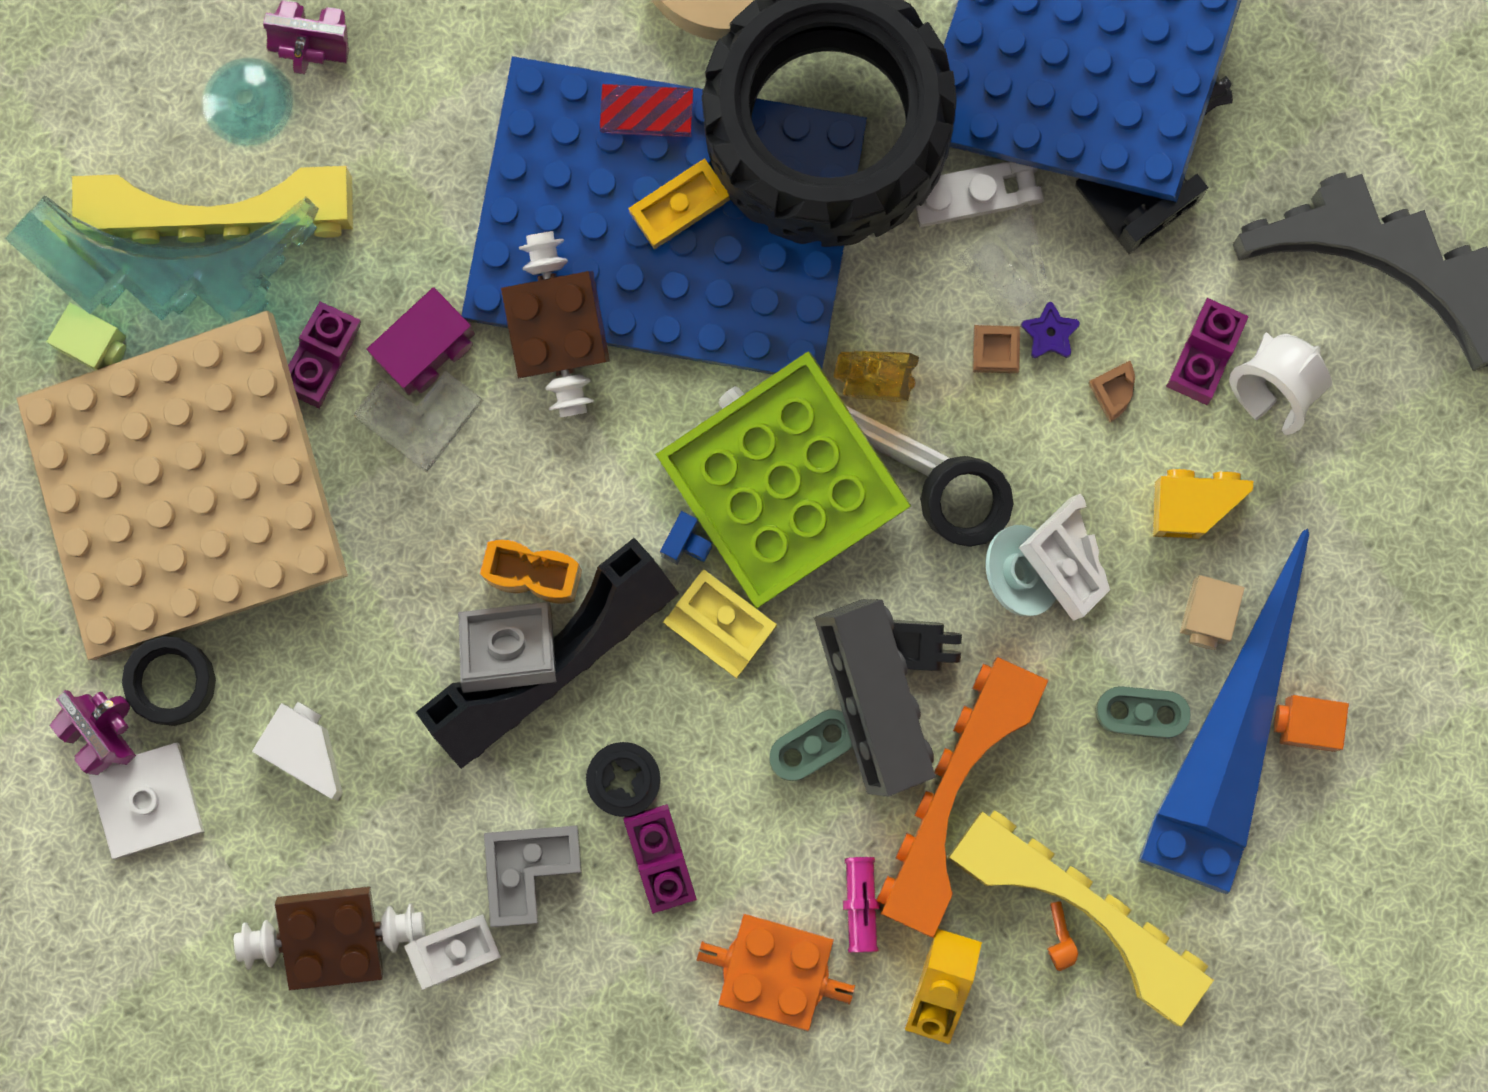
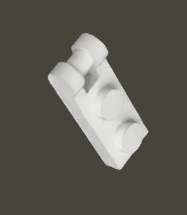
[915,161,1044,228]

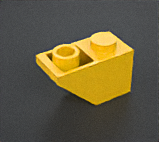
[1153,469,1254,539]
[905,928,982,1044]

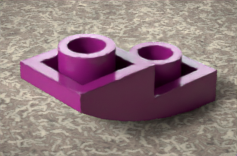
[1166,298,1249,406]
[288,301,361,409]
[623,804,697,914]

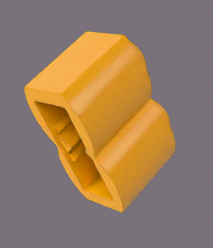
[480,540,582,604]

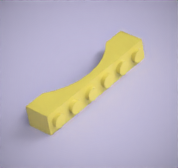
[72,166,353,246]
[947,810,1214,1027]

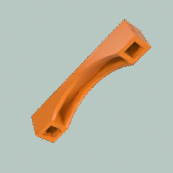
[876,657,1049,938]

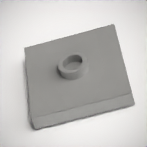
[458,602,556,693]

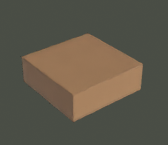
[973,325,1020,373]

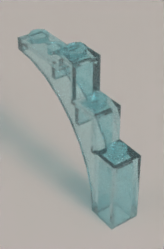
[5,195,319,324]

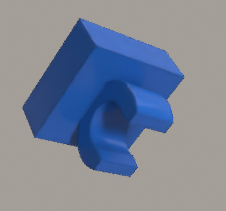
[660,511,712,565]

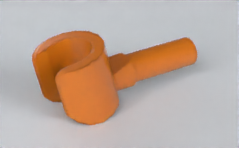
[1047,901,1078,971]

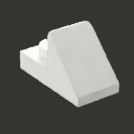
[404,914,501,990]

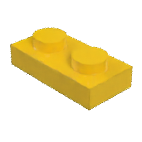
[628,158,730,250]

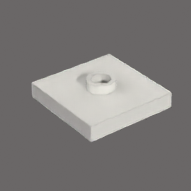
[89,742,204,859]

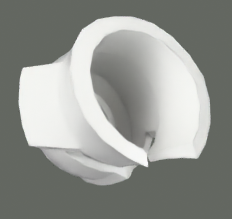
[1229,332,1332,435]

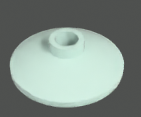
[986,525,1056,617]

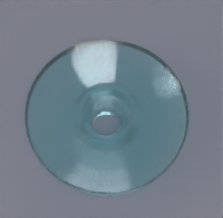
[203,58,293,146]

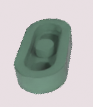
[1095,686,1191,739]
[769,710,852,781]

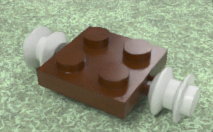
[501,231,610,418]
[234,886,426,991]

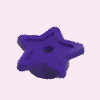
[1021,302,1080,358]

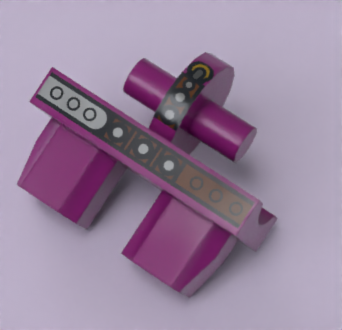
[263,0,349,75]
[49,690,136,775]

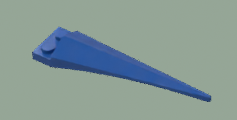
[1138,528,1309,894]

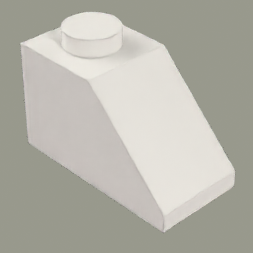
[252,702,343,801]

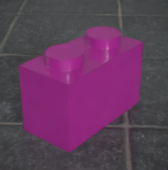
[366,287,475,396]

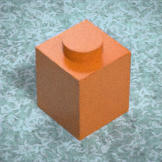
[1274,695,1349,752]

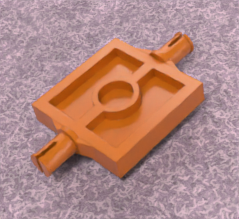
[696,914,855,1032]

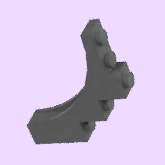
[1233,173,1488,371]

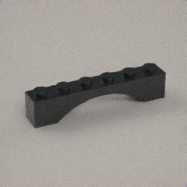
[415,538,679,769]

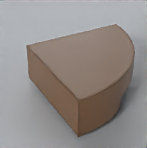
[1088,360,1135,423]

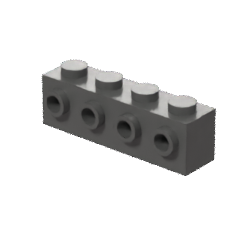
[814,599,936,797]

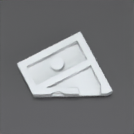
[1019,494,1110,621]

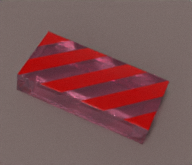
[600,84,694,137]

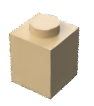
[1180,575,1245,650]

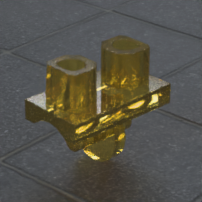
[833,351,919,402]

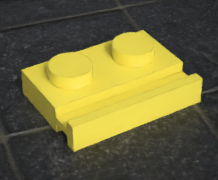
[663,569,777,679]

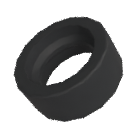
[920,456,1014,547]
[122,636,216,726]

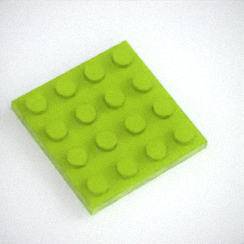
[655,351,912,608]

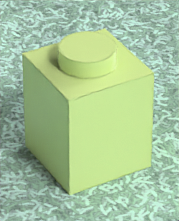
[46,302,126,371]

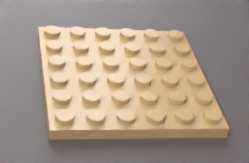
[16,311,348,660]

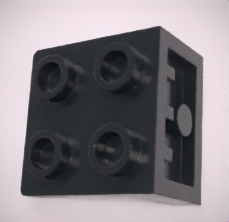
[1075,174,1209,254]

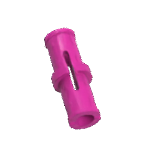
[843,857,880,953]

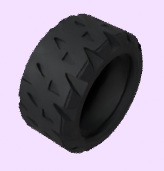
[702,0,957,247]

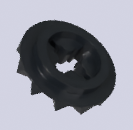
[586,742,661,817]

